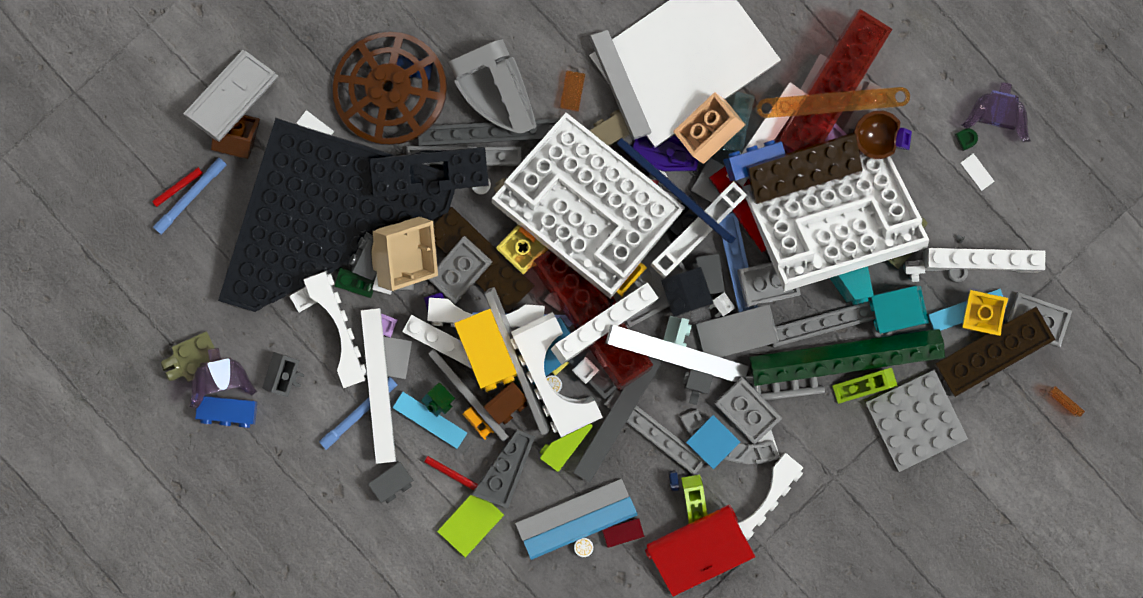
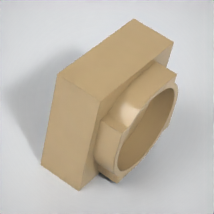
[371,217,438,291]

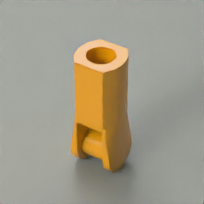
[462,406,494,440]

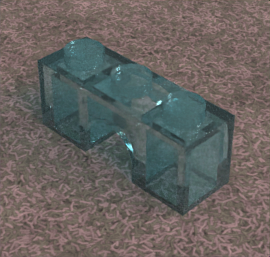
[722,92,755,154]

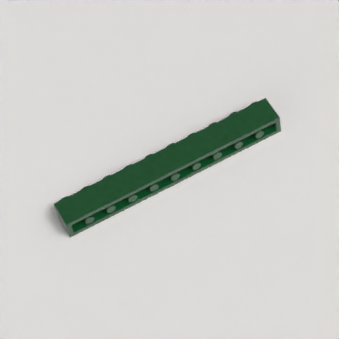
[750,329,945,386]

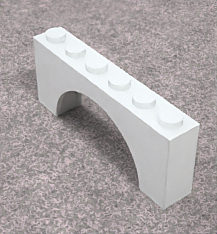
[923,248,1045,273]
[510,312,603,437]

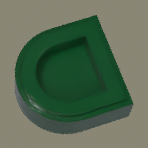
[955,128,978,151]

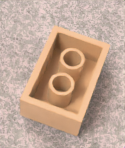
[673,92,745,164]

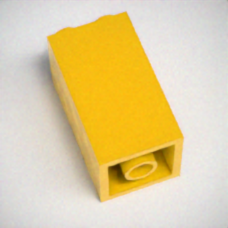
[454,309,517,392]

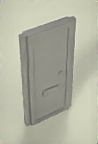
[183,50,278,142]

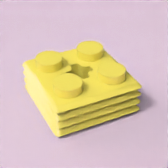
[496,225,548,274]

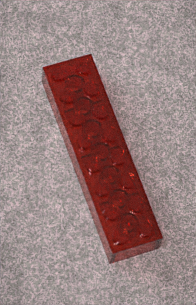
[776,9,892,151]
[532,250,653,391]

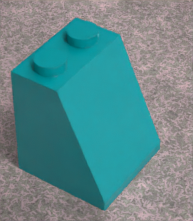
[830,266,874,305]
[869,286,929,334]

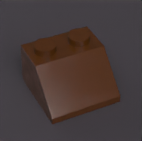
[211,115,260,159]
[484,382,528,425]

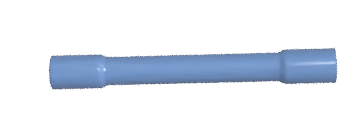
[153,157,227,235]
[319,377,397,450]

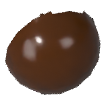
[854,110,901,159]

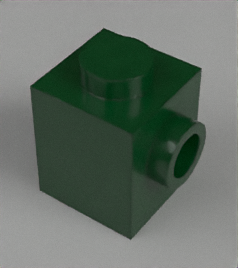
[421,382,455,417]

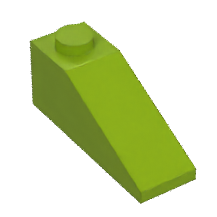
[833,367,898,404]
[539,424,593,472]
[681,474,707,523]

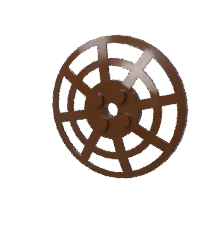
[332,32,447,145]

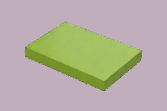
[437,495,504,558]

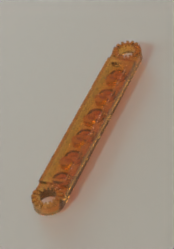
[756,87,910,118]

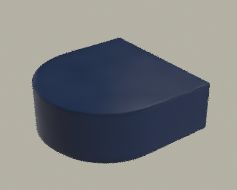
[669,471,679,491]

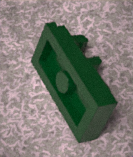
[335,268,375,298]

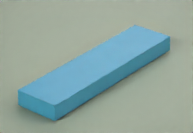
[928,289,1007,331]
[393,392,467,449]

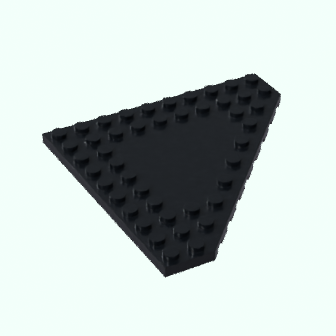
[218,117,455,312]

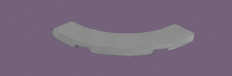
[679,409,780,464]

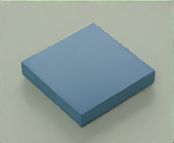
[686,415,740,469]

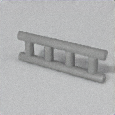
[746,375,825,401]

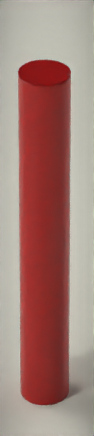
[152,167,203,207]
[424,456,478,490]

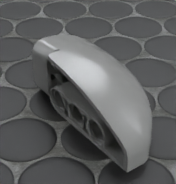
[449,39,536,133]

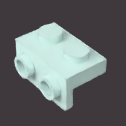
[663,316,692,347]

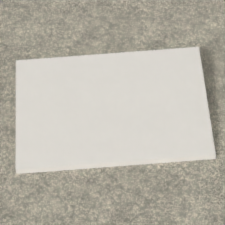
[589,0,781,149]
[492,113,685,299]
[742,151,929,292]

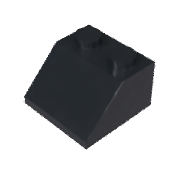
[661,267,714,317]

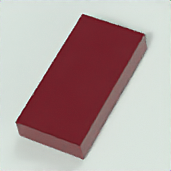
[603,518,645,548]

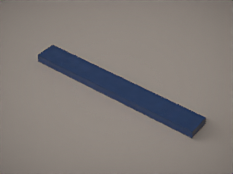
[617,138,736,243]

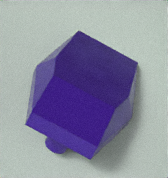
[631,135,699,172]

